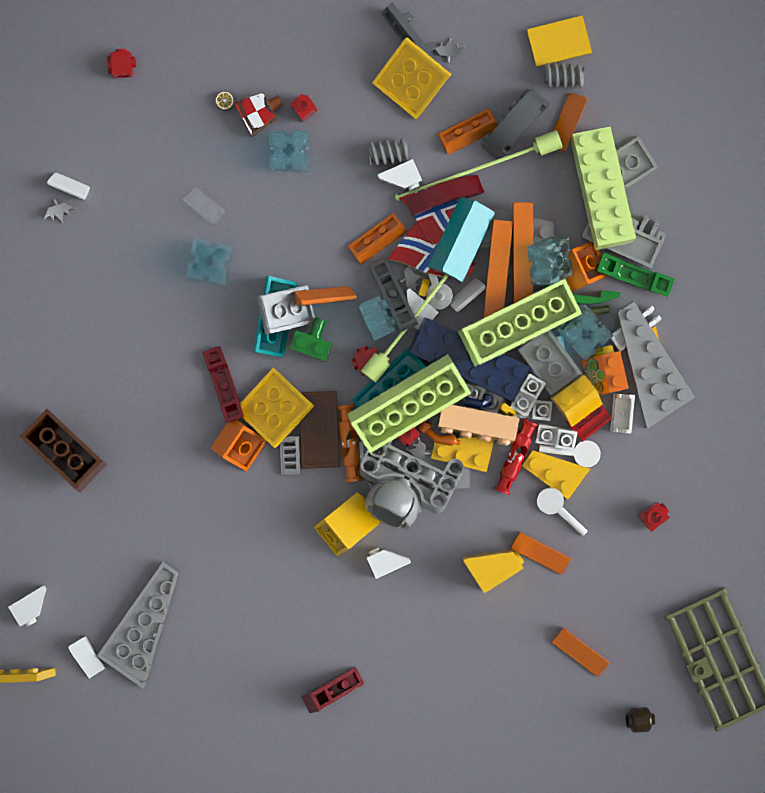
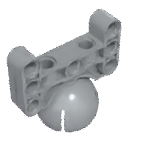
[359,440,464,530]

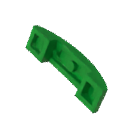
[597,253,674,297]
[542,284,621,305]

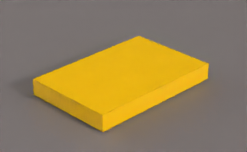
[527,15,592,68]

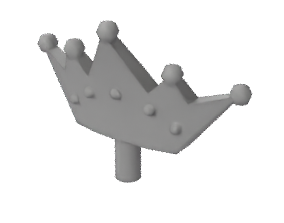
[435,38,465,62]
[43,199,76,223]
[399,266,424,293]
[406,437,431,469]

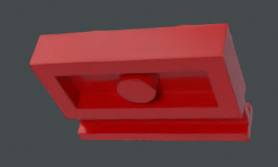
[565,405,612,442]

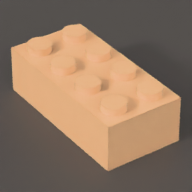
[437,405,519,446]

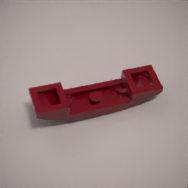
[406,175,484,216]
[202,346,244,423]

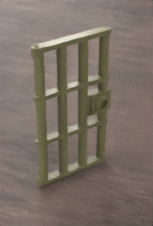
[664,588,765,732]

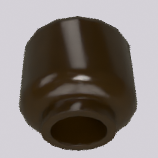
[626,707,655,733]

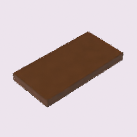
[300,391,340,469]

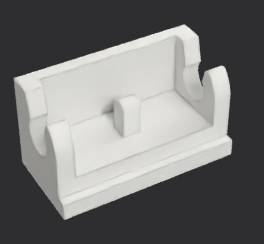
[610,394,635,434]

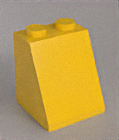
[549,375,603,427]
[313,492,381,557]
[462,549,524,593]

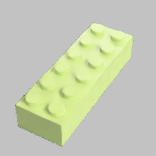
[570,126,636,250]
[458,279,582,366]
[348,354,471,453]

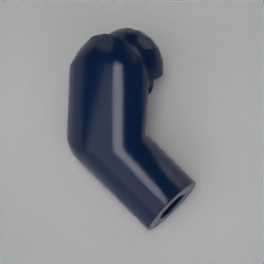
[465,394,493,409]

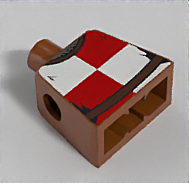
[234,93,283,137]

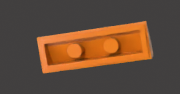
[553,92,588,153]
[438,108,498,155]
[347,213,407,265]
[294,286,356,306]
[511,531,571,575]
[552,627,610,677]

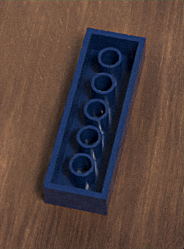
[407,317,530,402]

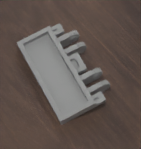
[581,215,667,269]

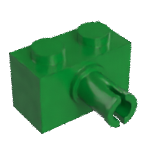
[289,317,333,362]

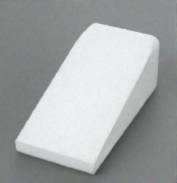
[68,636,106,678]

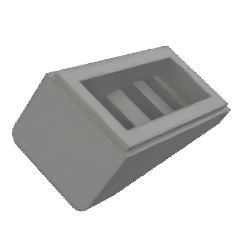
[280,436,300,475]

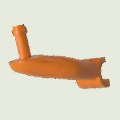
[418,421,461,446]

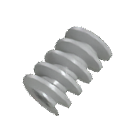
[544,63,584,89]
[368,138,409,166]

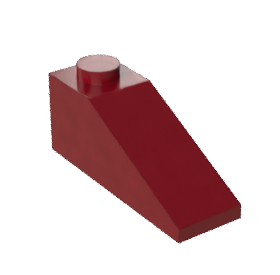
[301,667,364,713]

